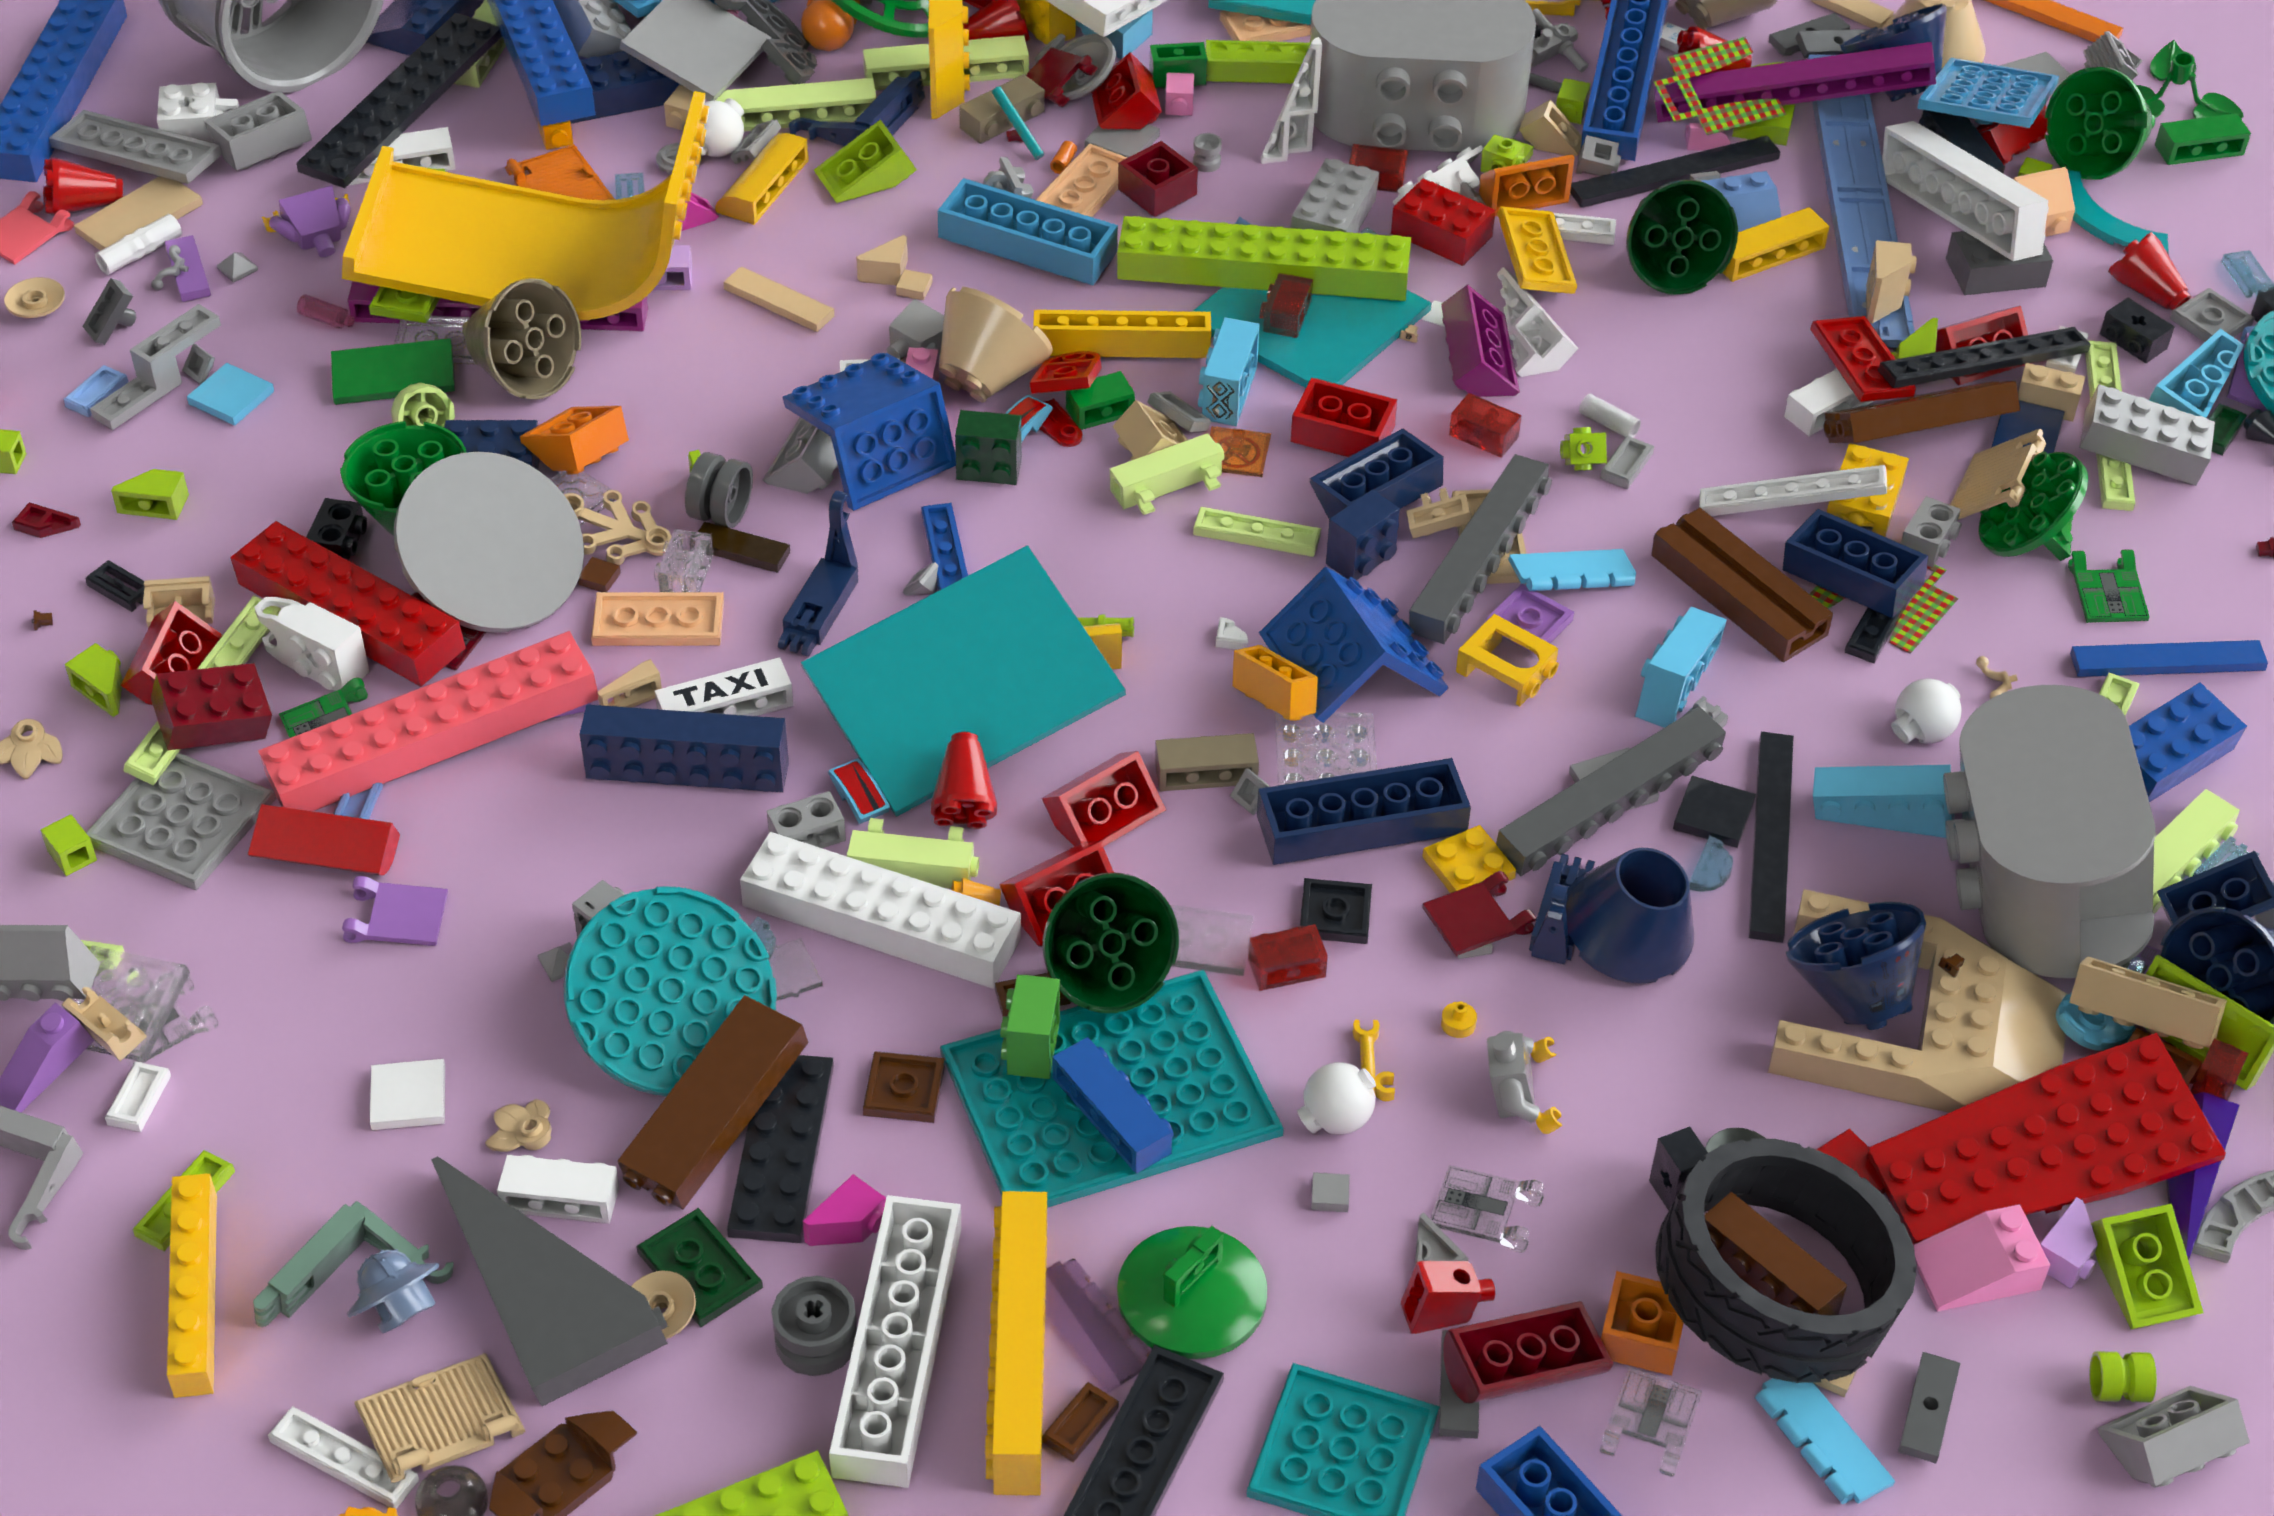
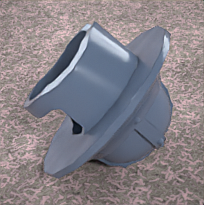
[346,1249,440,1334]

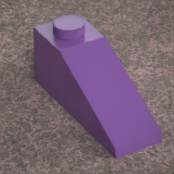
[0,1002,95,1112]

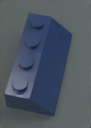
[1310,428,1444,519]

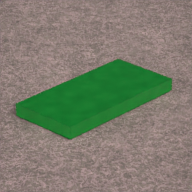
[331,338,455,405]

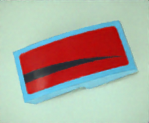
[1005,395,1053,443]
[828,758,890,824]

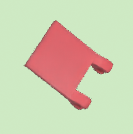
[0,191,74,265]

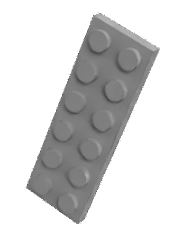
[49,110,222,184]

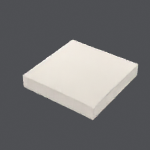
[370,1059,445,1130]

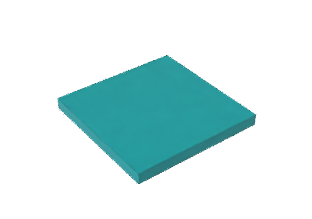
[1246,1363,1440,1516]

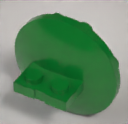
[1978,451,2088,561]
[1117,1226,1268,1359]

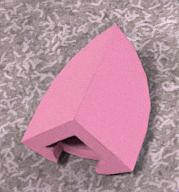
[1684,123,1731,151]

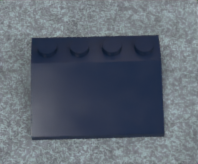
[366,0,484,56]

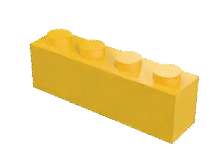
[1722,207,1830,282]

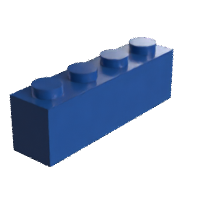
[1052,1037,1173,1174]

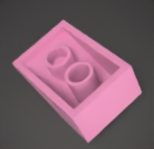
[1914,1205,2050,1312]

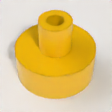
[1441,1001,1477,1038]

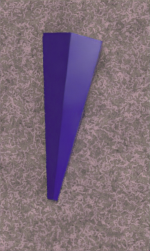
[2166,1092,2240,1261]

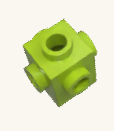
[1480,134,1526,173]
[1560,427,1607,471]

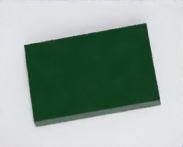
[637,1208,763,1327]

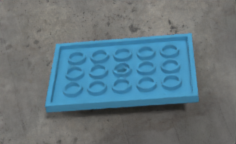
[1917,58,2059,128]

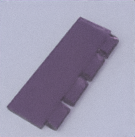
[1045,1258,1151,1393]

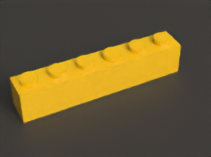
[1033,310,1211,358]
[167,1173,217,1398]

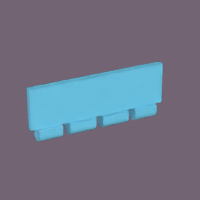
[1508,549,1636,591]
[1755,1378,1895,1504]

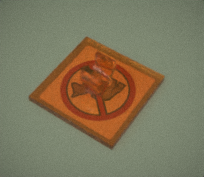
[1210,426,1271,477]

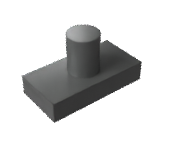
[82,278,136,345]

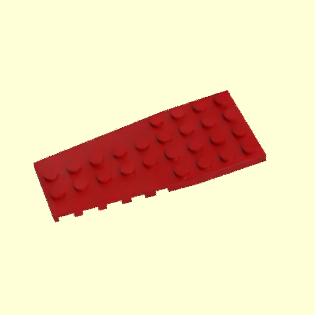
[1867,1033,2226,1245]

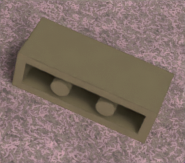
[959,74,1045,144]
[1155,733,1259,791]

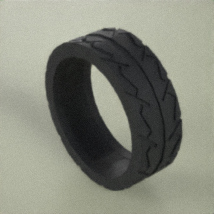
[1655,1139,1917,1383]

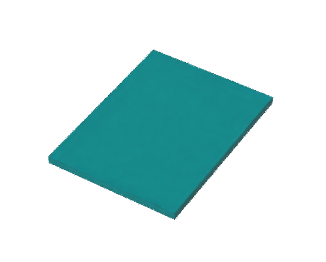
[801,545,1126,817]
[940,969,1284,1208]

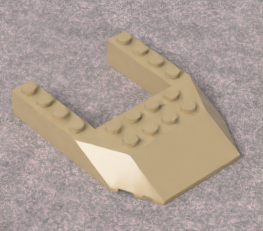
[1768,889,2068,1113]

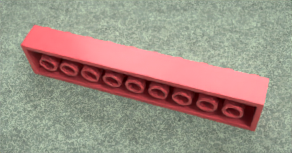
[258,631,598,811]

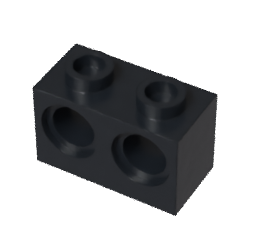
[306,498,367,561]

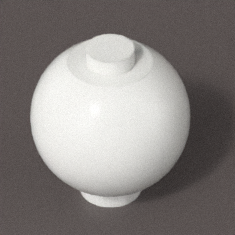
[700,98,744,157]
[1891,679,1962,744]
[1297,1062,1376,1135]

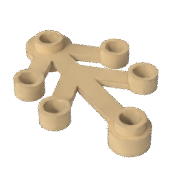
[564,490,673,565]

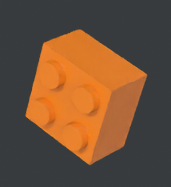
[1601,1271,1684,1376]

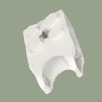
[254,597,370,691]

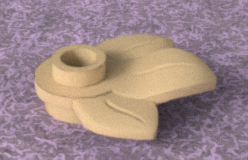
[0,719,63,779]
[485,1099,552,1152]

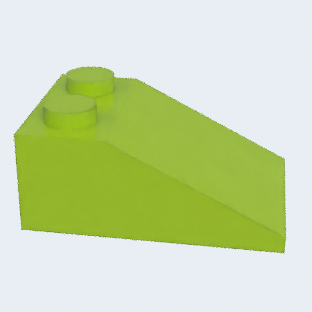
[814,120,917,203]
[2091,1203,2204,1330]

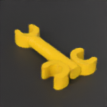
[1352,1019,1395,1101]

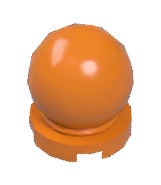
[801,0,860,52]

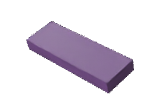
[165,235,211,302]

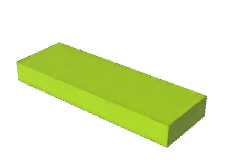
[133,1150,235,1251]

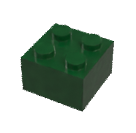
[955,410,1022,485]

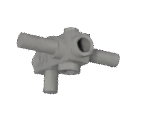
[1531,8,1589,72]

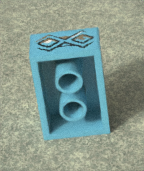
[1198,317,1260,426]

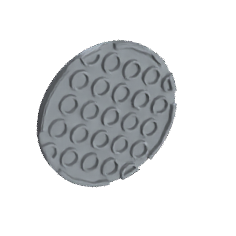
[394,452,584,632]

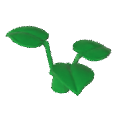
[2136,40,2244,119]

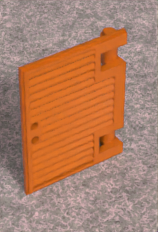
[505,144,615,200]

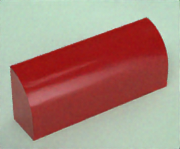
[248,804,400,875]

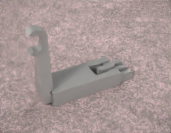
[0,1106,83,1250]

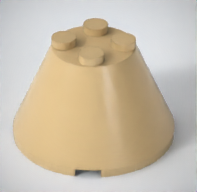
[1882,0,1986,68]
[939,287,1053,403]

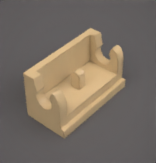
[143,576,215,628]
[61,987,147,1061]

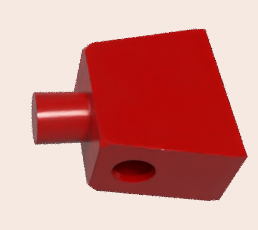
[1400,1261,1495,1334]

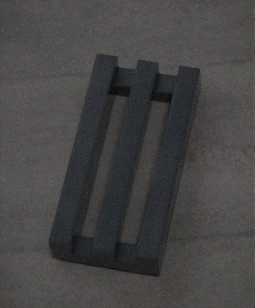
[85,560,145,612]

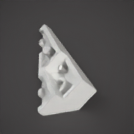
[1260,37,1322,164]
[1497,267,1579,377]

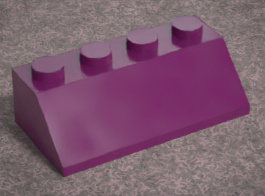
[1441,284,1520,397]

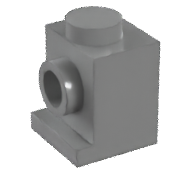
[1576,135,1621,176]

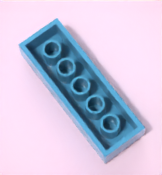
[937,178,1118,285]

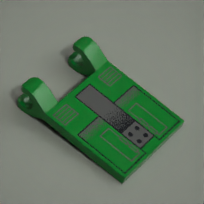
[2068,549,2150,623]
[279,677,368,738]

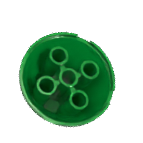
[2045,67,2156,180]
[340,421,467,536]

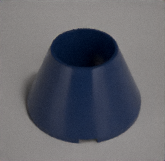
[1566,848,1694,984]

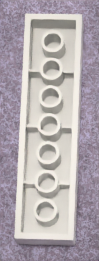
[1882,121,2049,261]
[740,832,1021,989]
[829,1195,962,1488]

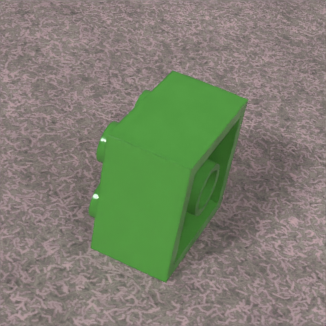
[1000,974,1060,1079]

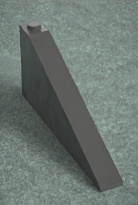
[431,1156,669,1406]

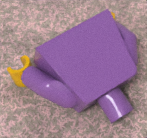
[262,185,351,257]

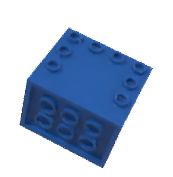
[782,353,956,511]
[1259,566,1449,723]

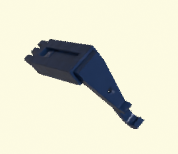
[789,71,925,146]
[778,490,858,657]
[1529,853,1595,965]

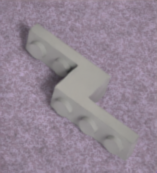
[90,304,221,430]

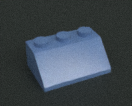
[1701,171,1781,232]

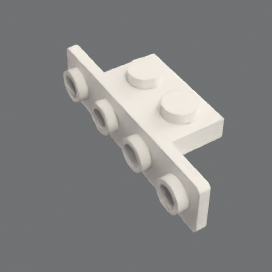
[1393,145,1483,205]

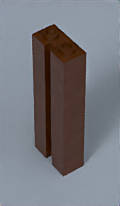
[1823,381,2020,443]
[1651,507,1833,663]
[617,995,808,1210]

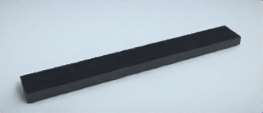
[1570,135,1781,208]
[1878,327,2091,389]
[1748,731,1794,943]

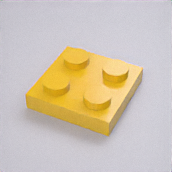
[1422,825,1516,893]

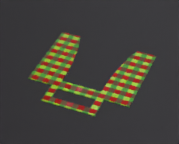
[1653,37,1787,135]
[1809,565,1959,654]

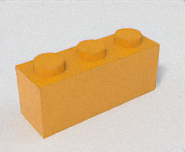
[1232,645,1318,721]

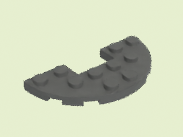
[714,0,817,84]

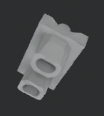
[983,157,1033,199]

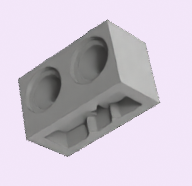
[1901,496,1962,568]
[767,791,846,848]

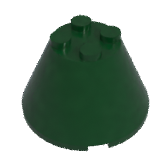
[1626,180,1738,294]
[1043,873,1179,1013]

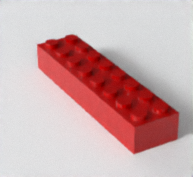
[230,521,466,687]

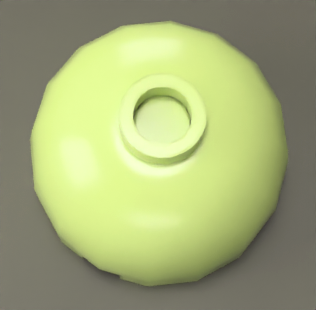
[391,383,455,427]

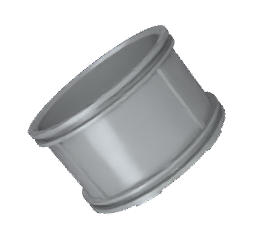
[159,0,384,93]

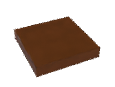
[863,1051,945,1123]

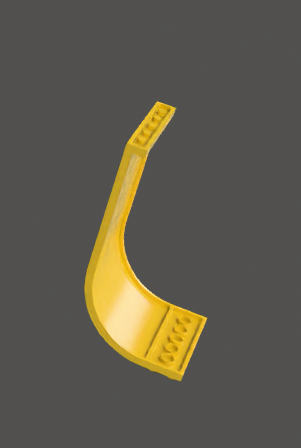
[342,91,709,321]

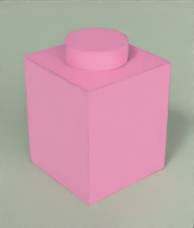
[1165,73,1194,116]

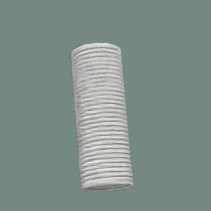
[1579,394,1641,438]

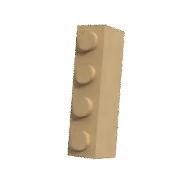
[2069,956,2227,1049]

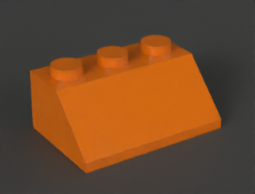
[1479,154,1575,216]
[519,406,629,475]

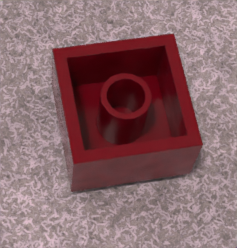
[1118,141,1198,217]

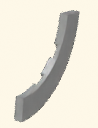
[2192,1170,2274,1263]

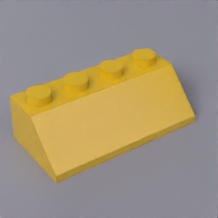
[928,0,970,119]

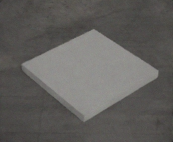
[620,0,772,101]
[86,753,276,890]

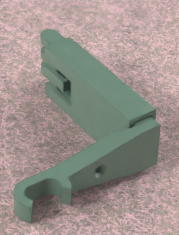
[253,1201,454,1327]

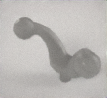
[151,245,188,290]

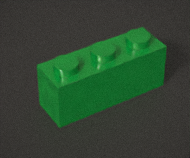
[2154,113,2251,165]

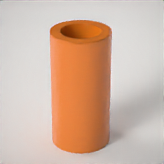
[1050,141,1077,174]

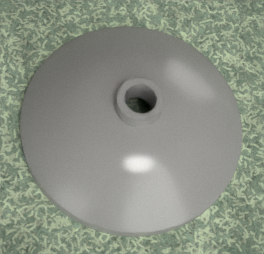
[1059,34,1116,100]

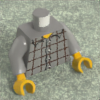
[1487,1031,1562,1134]

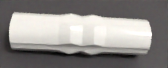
[95,214,182,275]

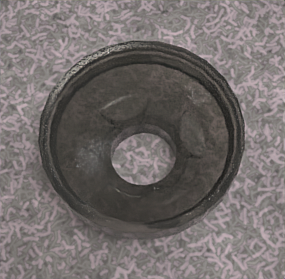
[415,1465,488,1516]

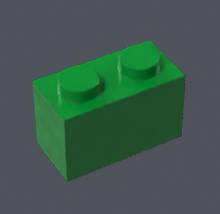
[1149,42,1207,88]
[1066,371,1135,430]

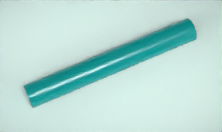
[991,86,1044,160]

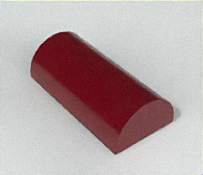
[1443,1301,1613,1404]

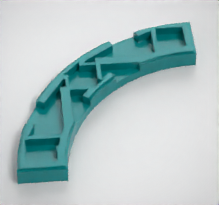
[2068,171,2169,253]

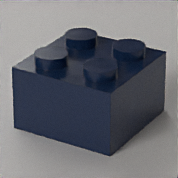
[1326,489,1400,580]

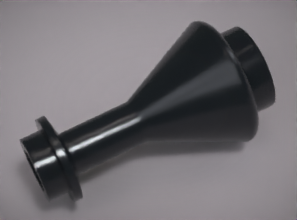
[2244,409,2274,445]

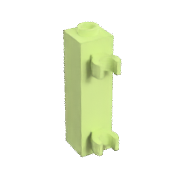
[1109,433,1224,515]
[847,818,979,888]

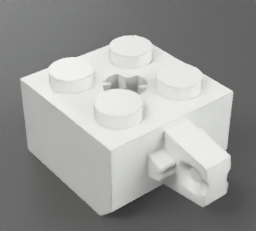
[157,82,239,143]

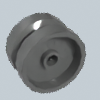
[685,452,753,528]
[772,1276,857,1376]

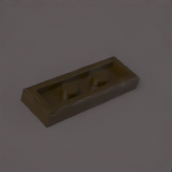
[691,521,790,573]

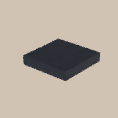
[1673,776,1756,848]
[1299,878,1372,944]

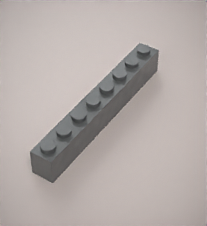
[1409,454,1552,644]
[1496,706,1726,876]

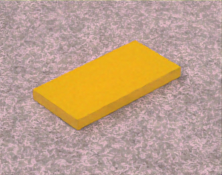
[1497,207,1577,294]

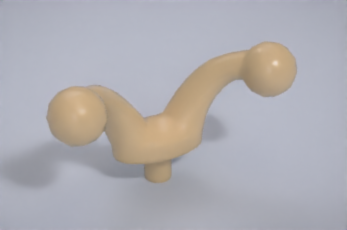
[1976,656,2018,699]

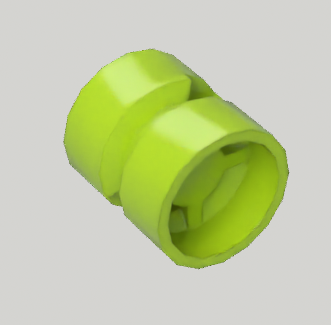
[2089,1351,2157,1403]

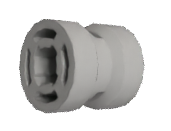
[1193,133,1222,172]

